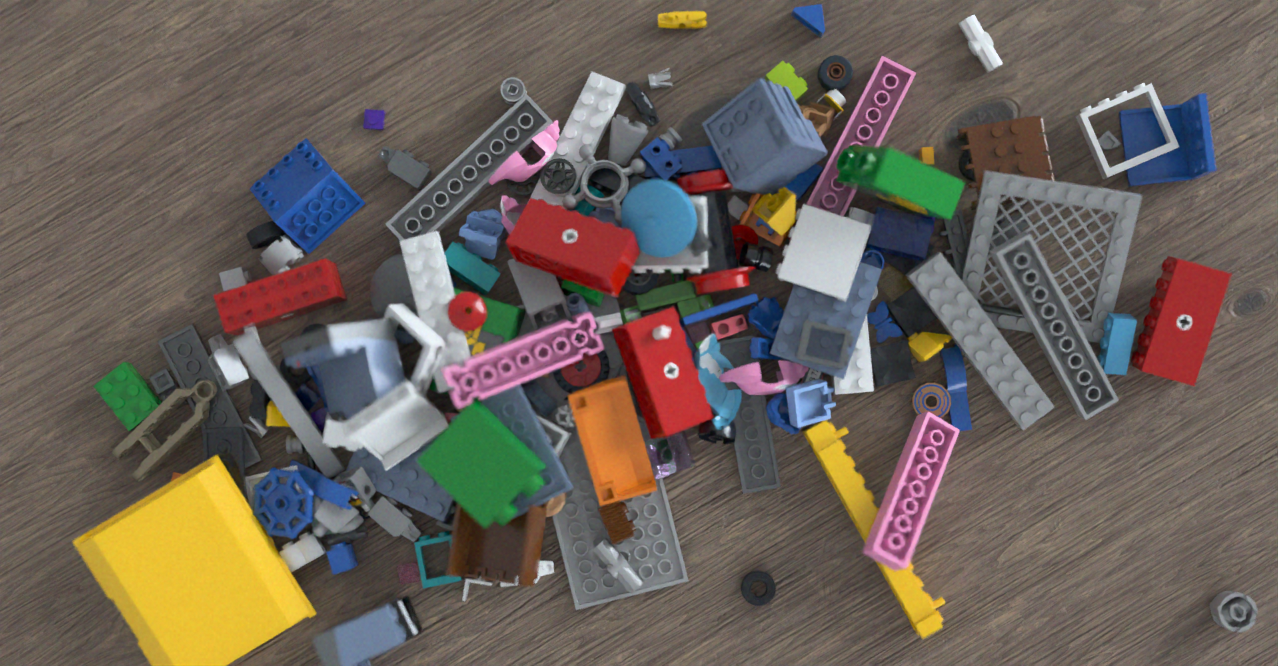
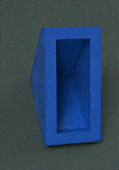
[791,4,825,38]

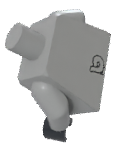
[312,495,370,538]

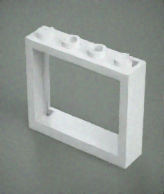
[1076,83,1179,179]
[383,303,446,397]

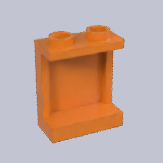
[739,193,797,248]

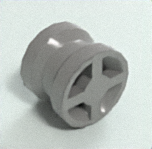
[659,127,682,151]
[286,435,305,454]

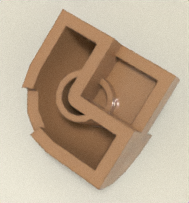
[797,102,835,137]

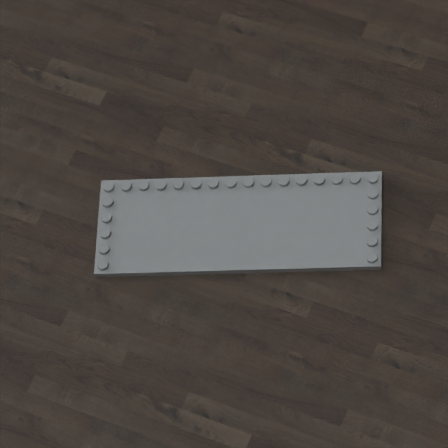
[516,294,689,610]

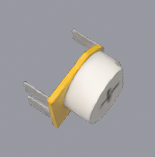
[816,89,846,121]

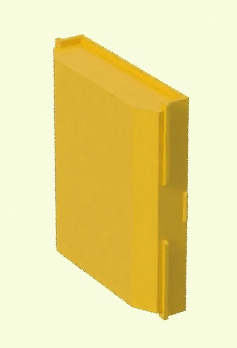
[72,455,317,666]

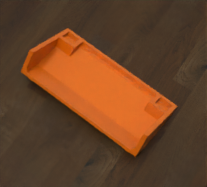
[568,375,657,506]

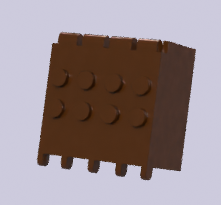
[957,116,1055,210]
[447,502,548,587]

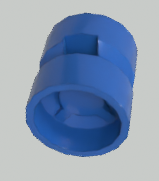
[860,250,884,269]

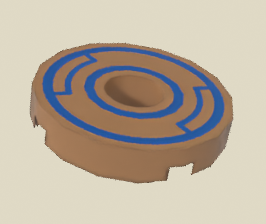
[912,382,951,418]

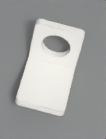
[462,575,493,601]

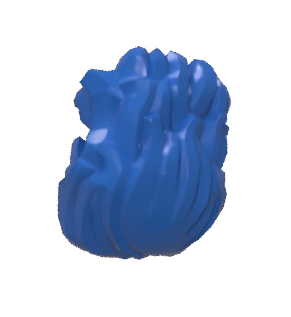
[747,297,784,340]
[766,393,801,434]

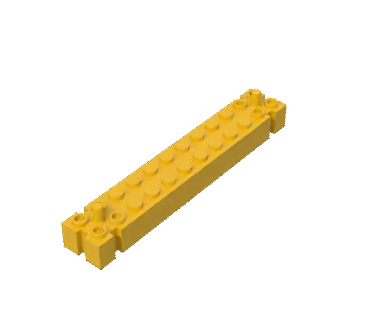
[802,420,945,638]

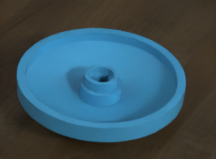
[621,180,696,257]

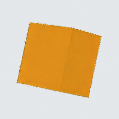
[919,147,934,167]

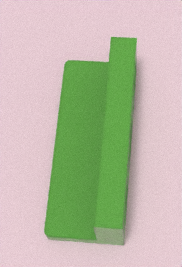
[636,281,696,312]

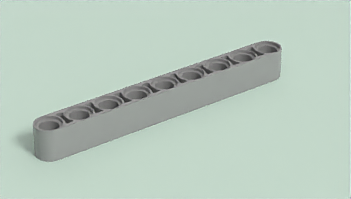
[233,330,345,479]

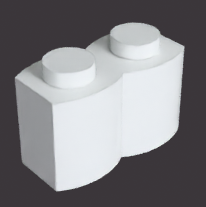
[279,531,327,572]

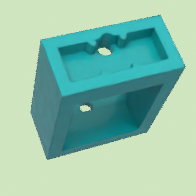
[414,531,463,588]

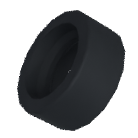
[246,220,286,249]

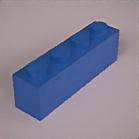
[644,146,722,180]

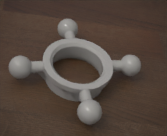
[562,144,646,224]

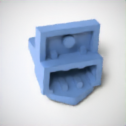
[459,209,506,259]

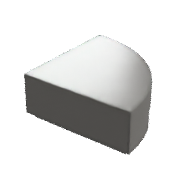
[1097,130,1121,150]

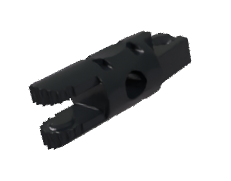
[626,82,661,127]

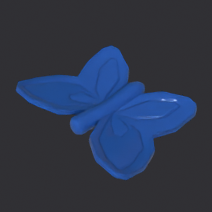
[867,301,903,343]

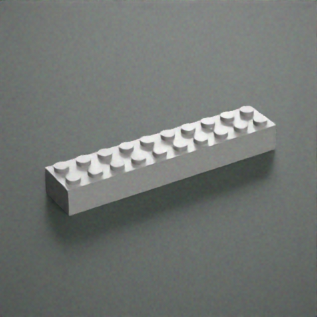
[385,94,553,241]
[989,232,1119,420]
[905,251,1055,430]

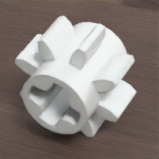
[555,404,576,429]

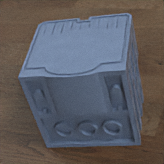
[702,78,827,195]

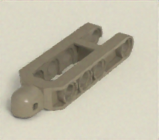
[112,380,217,482]

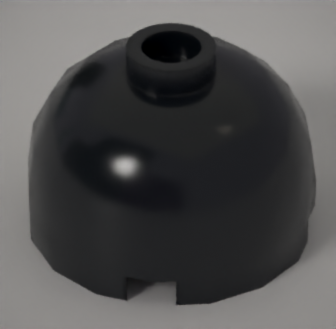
[697,413,736,444]

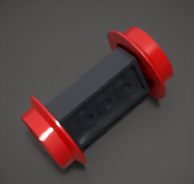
[677,170,755,294]

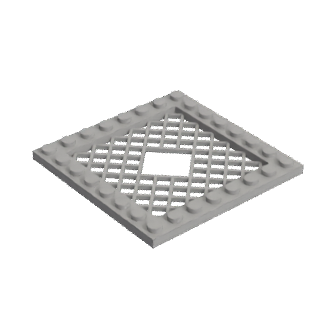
[961,171,1142,343]

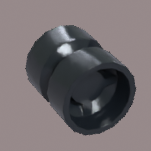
[739,242,773,272]

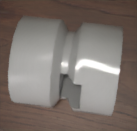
[500,77,527,107]

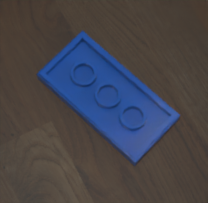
[679,294,758,328]

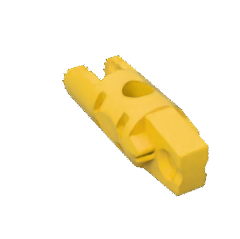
[658,11,707,29]

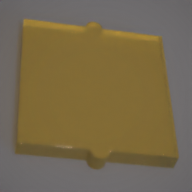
[877,265,913,301]

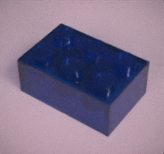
[866,206,934,261]

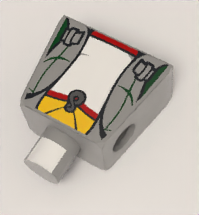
[333,466,376,512]

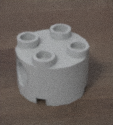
[258,234,304,276]
[1209,591,1257,632]

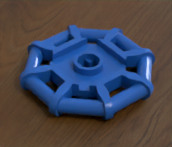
[253,467,315,539]

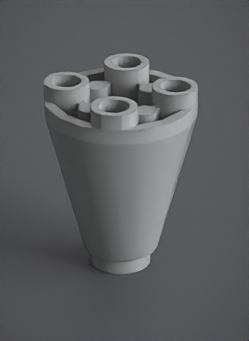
[608,114,649,168]

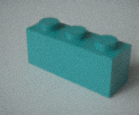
[444,242,501,296]

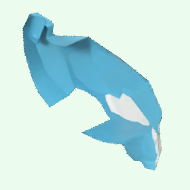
[694,334,742,430]

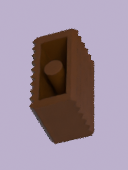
[598,501,636,545]

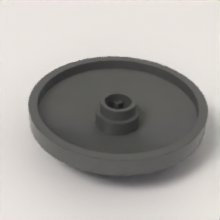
[370,254,419,330]

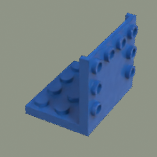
[1119,93,1216,187]
[250,138,365,254]

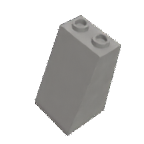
[507,258,572,331]

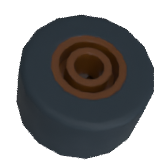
[817,55,853,91]

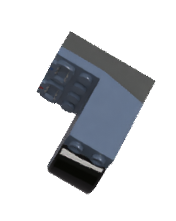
[281,318,405,420]
[312,595,423,666]

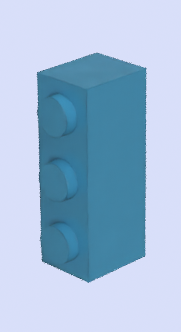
[1097,313,1137,375]

